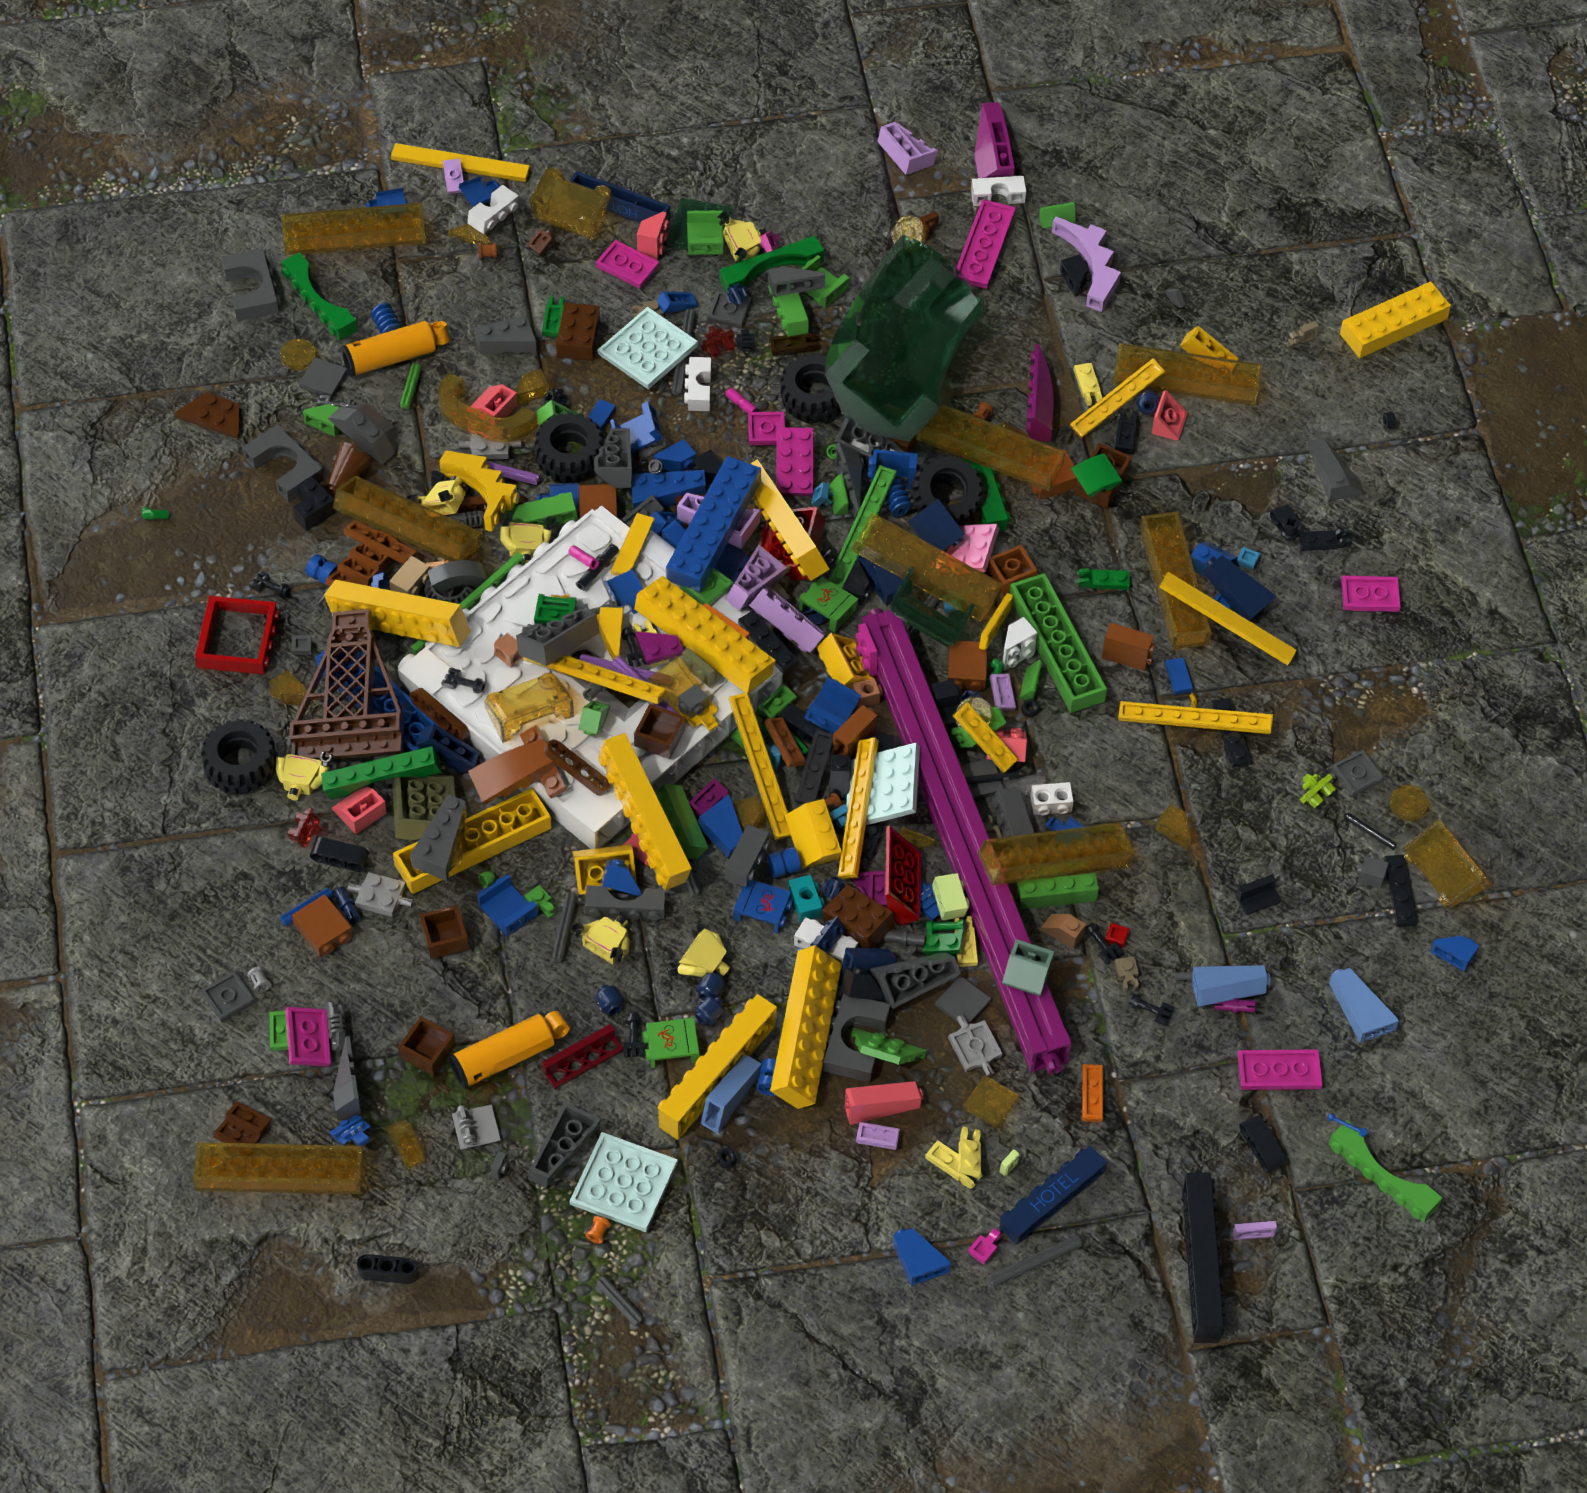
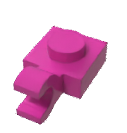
[760,231,781,253]
[968,1228,1001,1265]

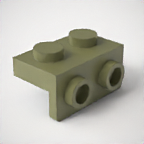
[682,648,722,687]

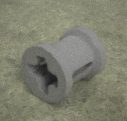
[247,966,271,993]

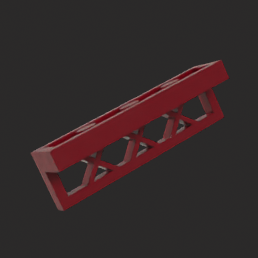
[541,1024,624,1090]

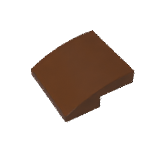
[213,1101,271,1156]

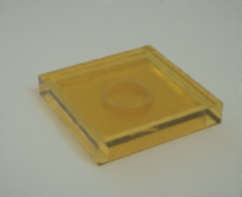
[648,657,701,708]
[963,1075,1019,1128]

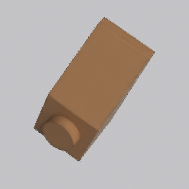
[1040,914,1086,950]

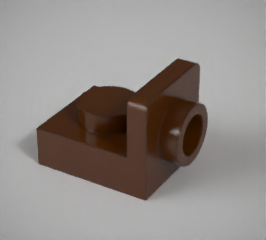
[916,211,939,241]
[527,228,557,256]

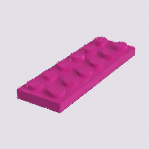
[953,199,1016,289]

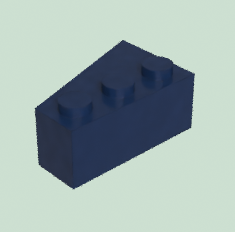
[857,536,907,606]

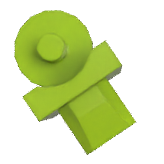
[1299,773,1335,808]

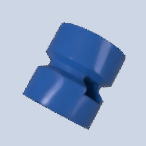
[305,554,338,587]
[767,847,801,878]
[756,1058,777,1096]

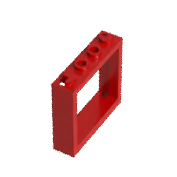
[195,596,280,675]

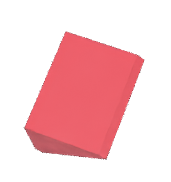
[1151,390,1188,440]

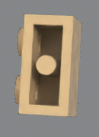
[389,556,430,596]

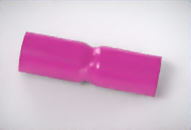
[725,387,758,414]
[568,545,599,570]

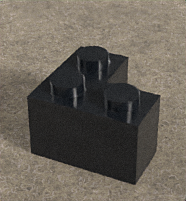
[293,477,336,531]
[931,679,962,731]

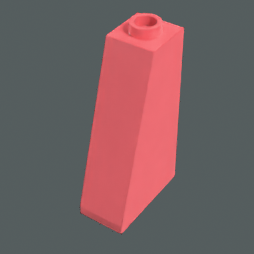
[844,1081,923,1125]

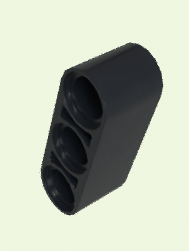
[776,703,830,745]
[310,837,370,872]
[1239,1115,1286,1173]
[357,1254,418,1284]

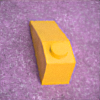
[1180,326,1239,372]
[597,607,623,660]

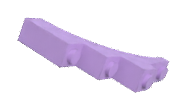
[1052,217,1121,312]

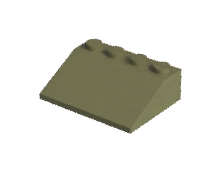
[392,774,455,840]

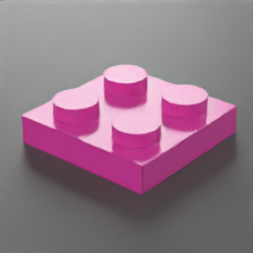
[748,412,785,445]
[856,623,877,677]

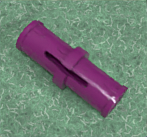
[1215,998,1255,1013]

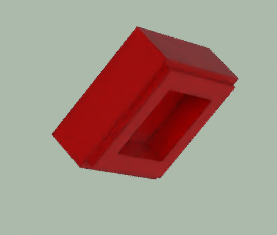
[1105,923,1130,948]

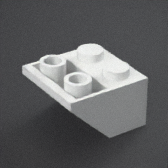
[1003,617,1037,671]

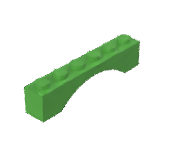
[1329,1120,1442,1222]

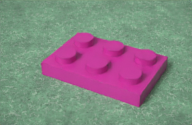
[596,240,659,289]
[1341,576,1400,612]
[285,1007,331,1067]

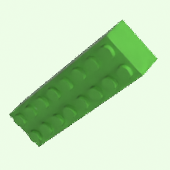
[1009,573,1107,713]

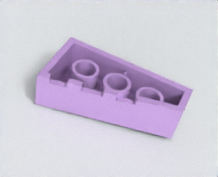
[677,493,760,549]
[726,545,787,611]
[749,586,827,653]

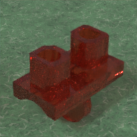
[701,326,735,357]
[287,807,322,848]

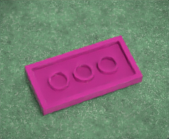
[776,427,813,497]
[1237,1050,1322,1090]

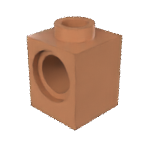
[494,633,523,668]
[852,678,882,709]

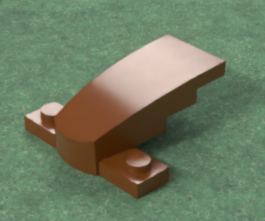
[325,520,417,587]
[468,725,568,805]

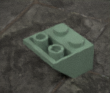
[1002,939,1054,996]

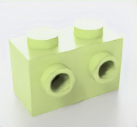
[932,873,969,920]

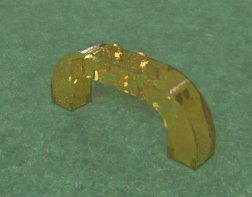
[438,373,538,442]

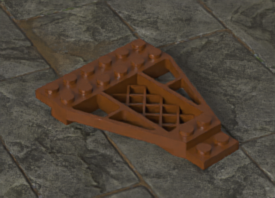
[289,609,405,760]

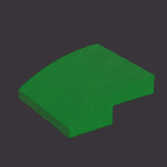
[1071,453,1123,498]

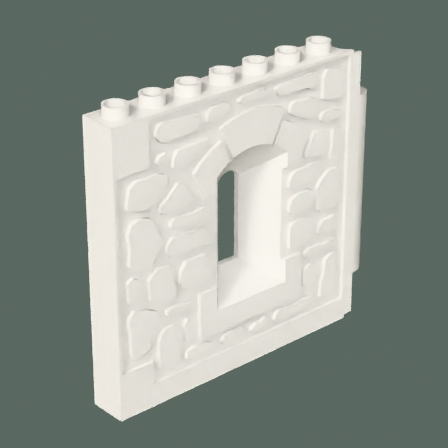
[398,506,783,849]

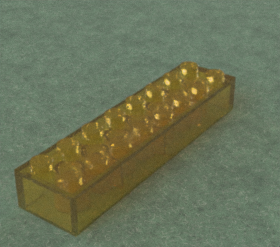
[281,203,426,255]
[1113,343,1262,405]
[915,400,1065,491]
[333,476,483,561]
[851,512,1003,622]
[1140,512,1211,650]
[977,822,1136,885]
[193,1142,364,1194]

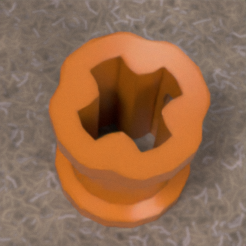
[586,1216,611,1244]

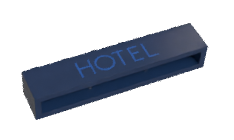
[568,171,670,223]
[999,1146,1107,1245]

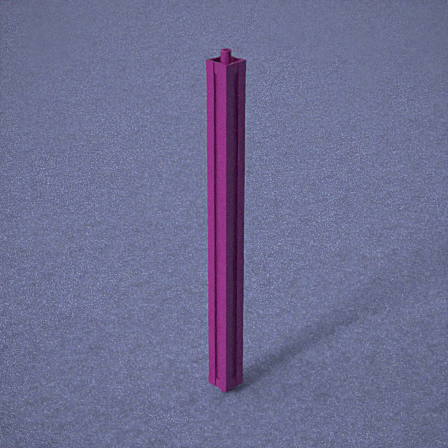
[862,608,1071,1075]

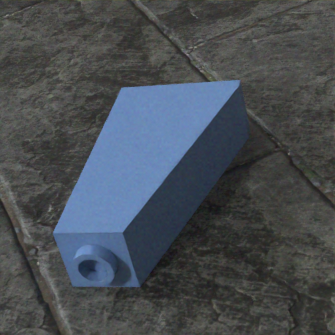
[1192,965,1270,1006]
[1329,968,1399,1043]
[701,1054,761,1134]

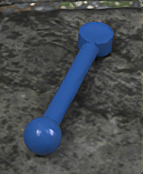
[1328,1113,1368,1137]

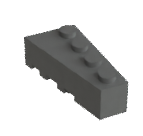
[516,608,599,666]
[410,794,467,881]
[870,952,961,1009]
[528,1102,601,1188]

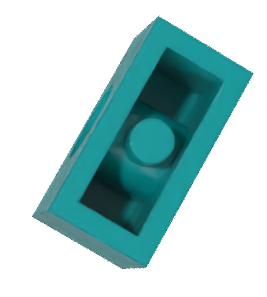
[788,875,825,923]

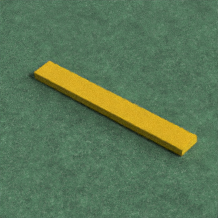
[391,143,530,182]
[1159,572,1296,665]
[523,655,667,704]
[728,693,791,840]
[1118,701,1273,734]
[838,738,878,879]

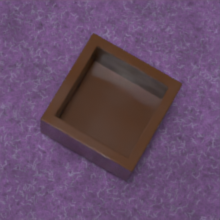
[634,704,685,759]
[419,905,469,959]
[398,1016,456,1076]

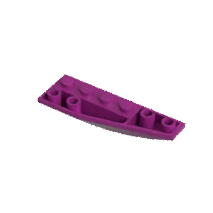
[974,102,1014,178]
[1026,344,1054,442]

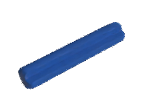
[280,888,333,926]

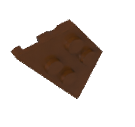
[175,392,240,439]

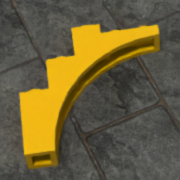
[439,450,519,531]

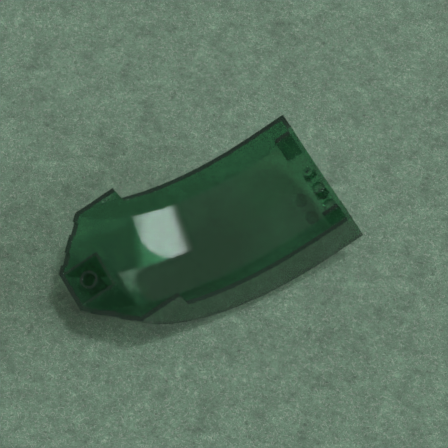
[825,234,984,442]

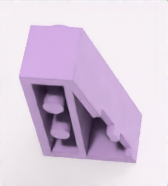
[878,122,938,175]

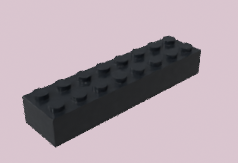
[1182,1172,1226,1343]

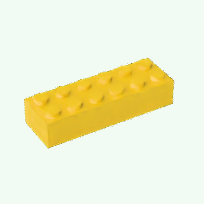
[1340,281,1451,359]

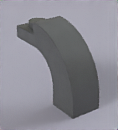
[428,560,489,594]

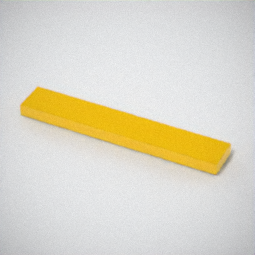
[1070,358,1165,439]

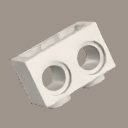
[1030,782,1073,816]

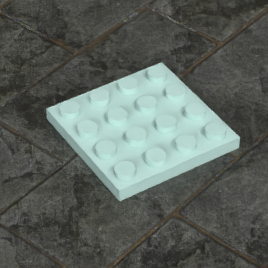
[597,307,699,389]
[845,743,920,826]
[570,1132,678,1232]

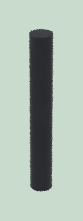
[965,771,1019,784]
[1344,812,1397,850]

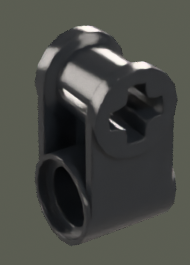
[1270,504,1300,540]

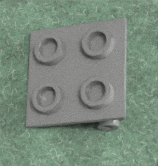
[452,1104,501,1150]

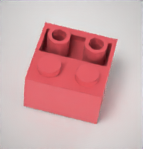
[637,212,669,261]
[467,384,518,428]
[986,727,1027,762]
[332,786,387,835]

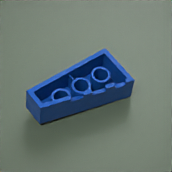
[631,470,705,510]

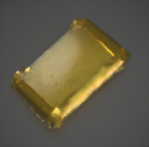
[529,166,611,239]
[484,673,574,743]
[1402,819,1492,908]

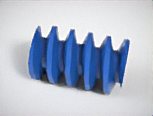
[371,302,402,334]
[885,479,913,518]

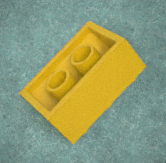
[816,633,877,689]
[784,799,842,869]
[573,844,636,895]

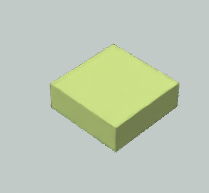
[1000,1149,1019,1176]

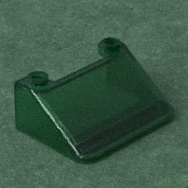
[890,566,975,646]

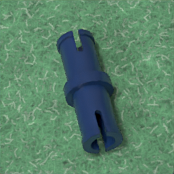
[334,886,361,924]

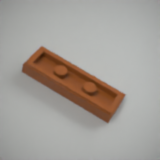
[764,717,806,767]

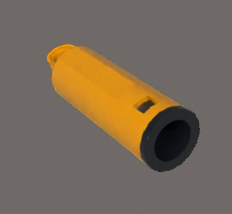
[341,321,450,377]
[449,1011,570,1089]

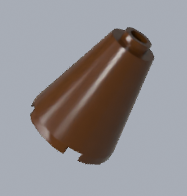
[327,442,373,495]

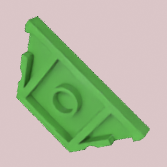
[851,1028,927,1065]

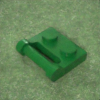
[534,594,577,625]
[923,919,967,955]

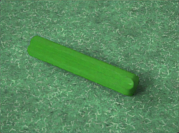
[400,363,421,409]

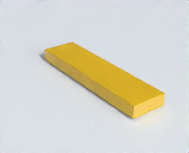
[611,513,654,576]
[979,593,1014,650]
[953,702,1018,773]

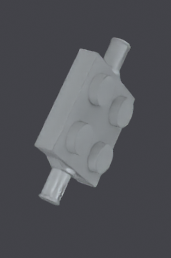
[459,427,521,460]
[347,872,414,917]
[948,1015,1002,1077]

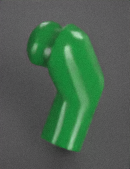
[141,507,169,520]
[986,658,1004,687]

